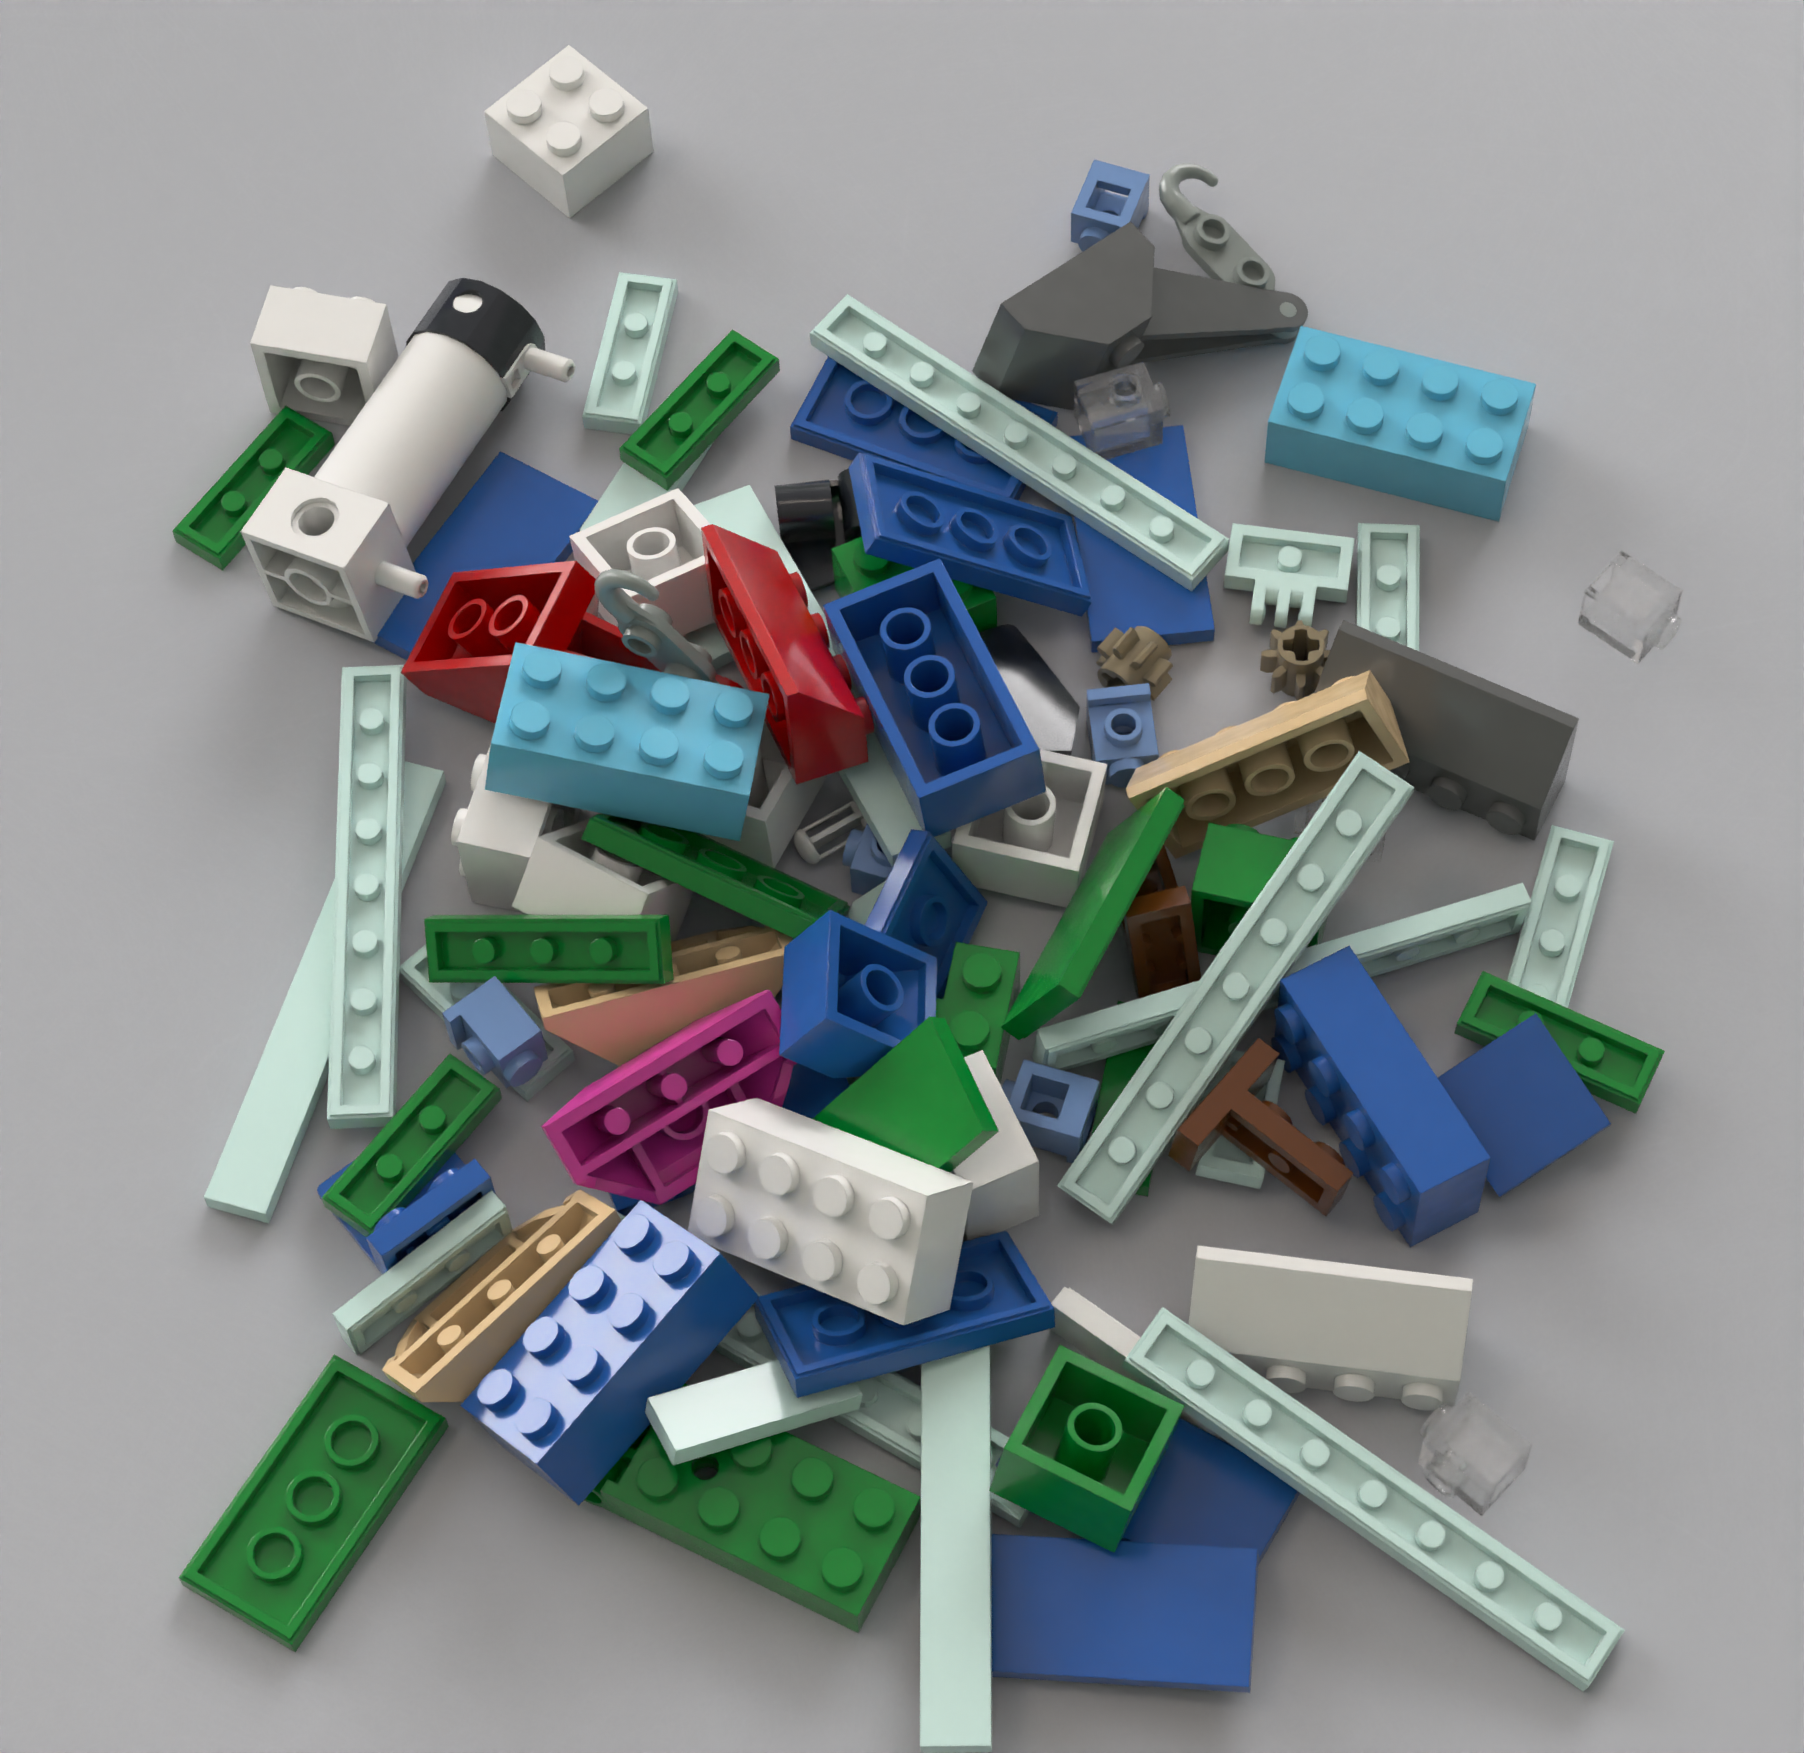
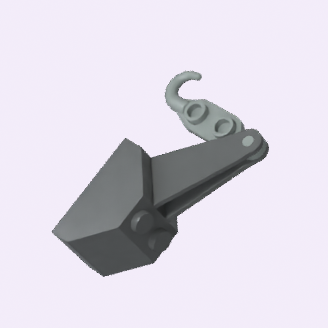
[972,163,1308,411]

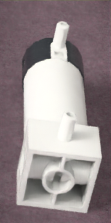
[240,278,575,642]

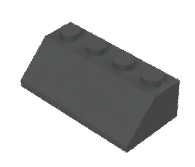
[1315,620,1579,841]

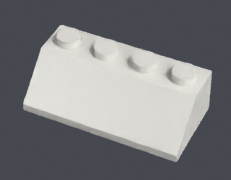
[1188,1245,1473,1410]

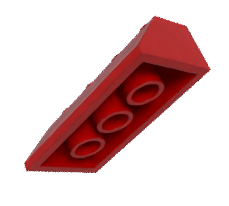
[701,524,874,785]

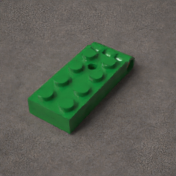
[584,1383,921,1633]

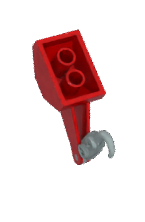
[401,561,744,724]

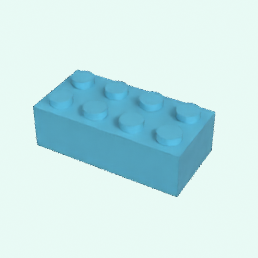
[1265,326,1536,522]
[485,642,770,841]

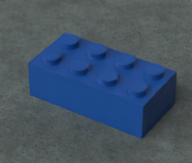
[823,558,1046,837]
[1271,946,1491,1248]
[460,1200,759,1506]

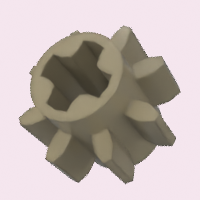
[1260,620,1330,701]
[1096,626,1173,701]

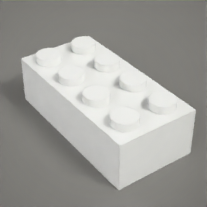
[688,1098,974,1325]

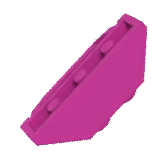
[541,990,797,1205]

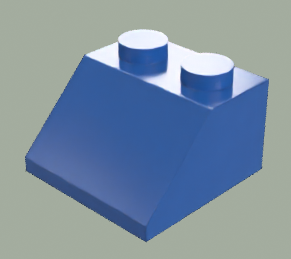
[779,910,937,1079]

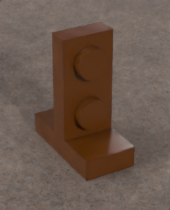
[1120,845,1201,999]
[1168,1038,1353,1217]

